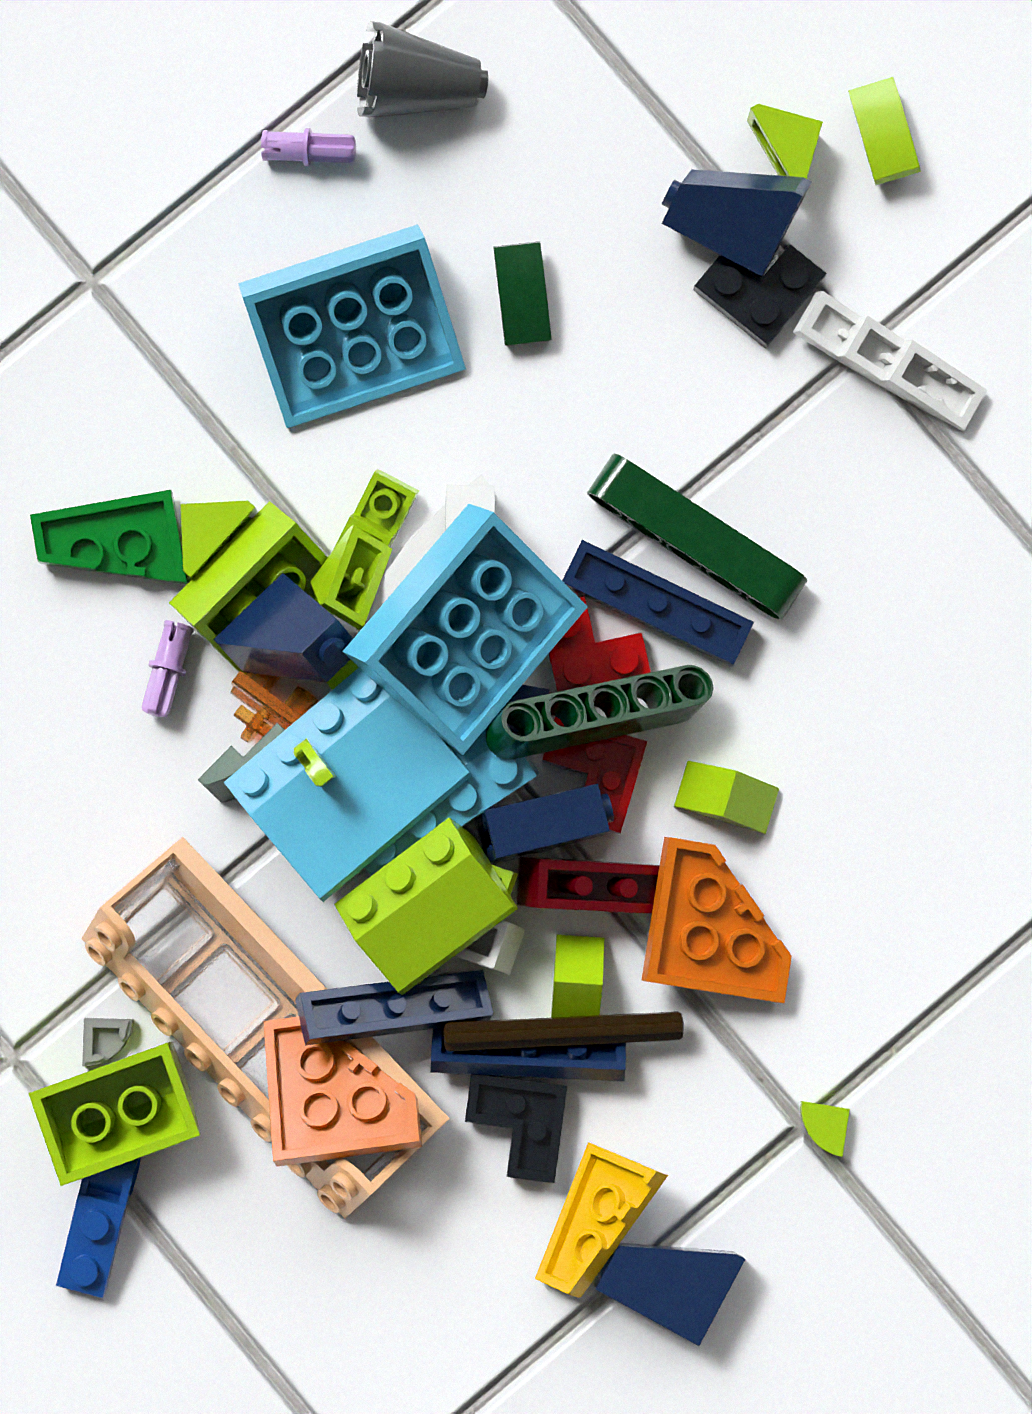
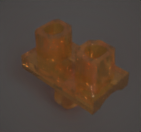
[230,671,318,744]

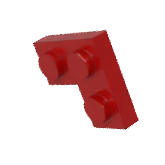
[548,596,651,692]
[542,717,648,834]

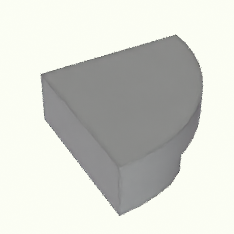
[82,1018,134,1066]

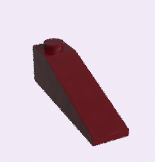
[517,857,660,914]

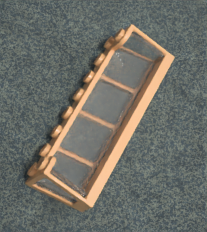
[81,837,450,1219]

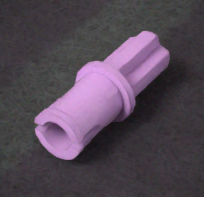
[261,128,356,166]
[142,620,194,717]

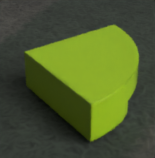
[293,738,336,787]
[800,1101,850,1157]

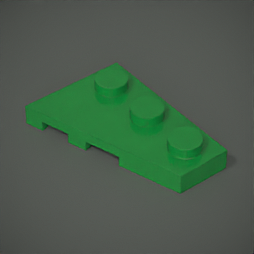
[30,489,188,585]

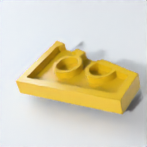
[535,1142,669,1298]

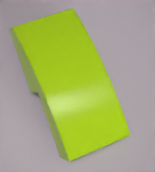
[848,77,921,186]
[334,469,419,548]

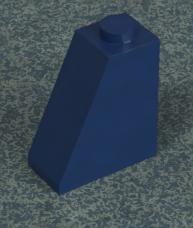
[661,169,812,276]
[213,573,354,682]
[475,784,614,865]
[594,1243,746,1346]

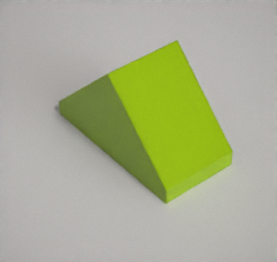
[747,103,823,179]
[180,500,258,580]
[311,525,392,630]
[674,761,779,834]
[551,934,605,1017]

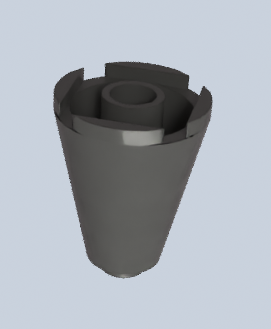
[357,21,488,118]

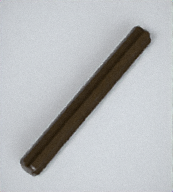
[443,1011,684,1052]

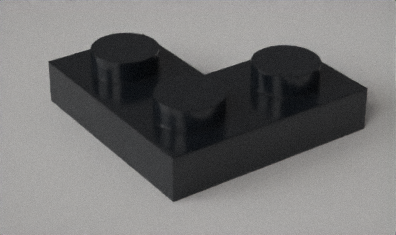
[693,244,827,349]
[465,1074,567,1183]

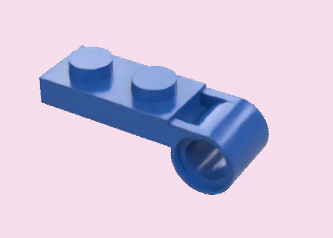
[56,1157,141,1298]

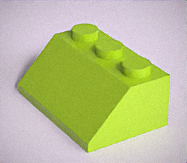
[169,501,328,681]
[334,817,518,995]
[28,1041,201,1186]

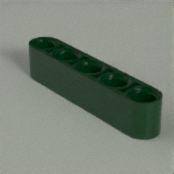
[587,453,808,620]
[485,665,714,759]

